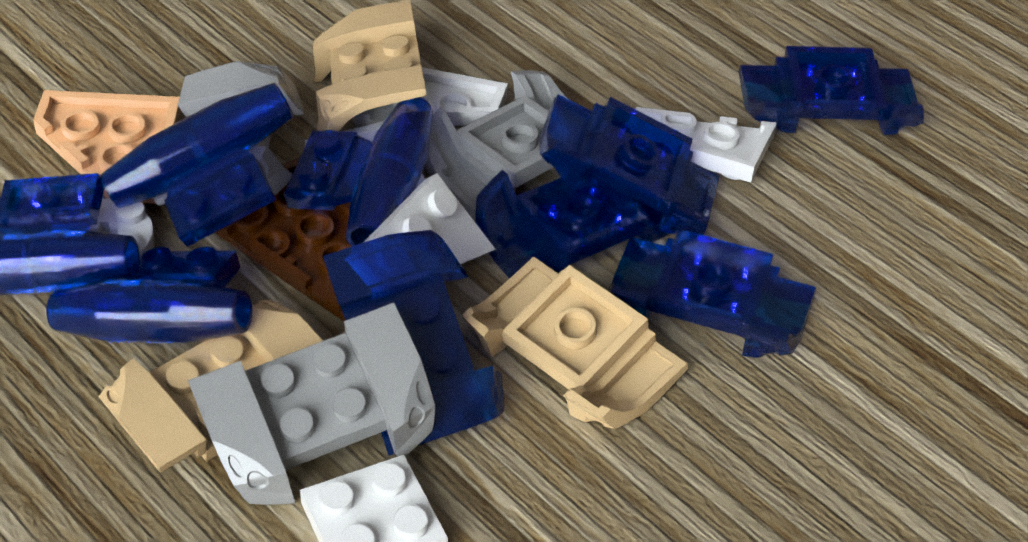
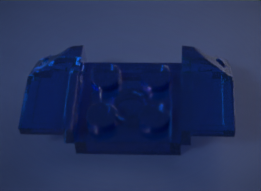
[738,46,924,135]
[539,94,720,236]
[475,137,685,278]
[608,229,816,358]
[323,230,504,456]

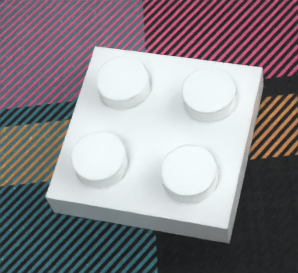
[300,455,448,542]

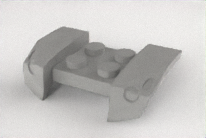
[154,61,304,206]
[418,70,619,223]
[188,303,435,505]

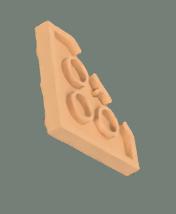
[33,90,182,204]

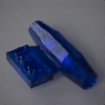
[100,82,294,247]
[284,97,433,249]
[0,173,140,295]
[46,247,253,343]

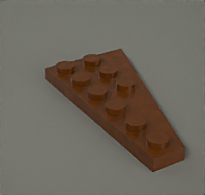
[184,152,456,362]

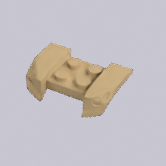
[313,0,427,137]
[462,257,688,429]
[99,300,323,473]

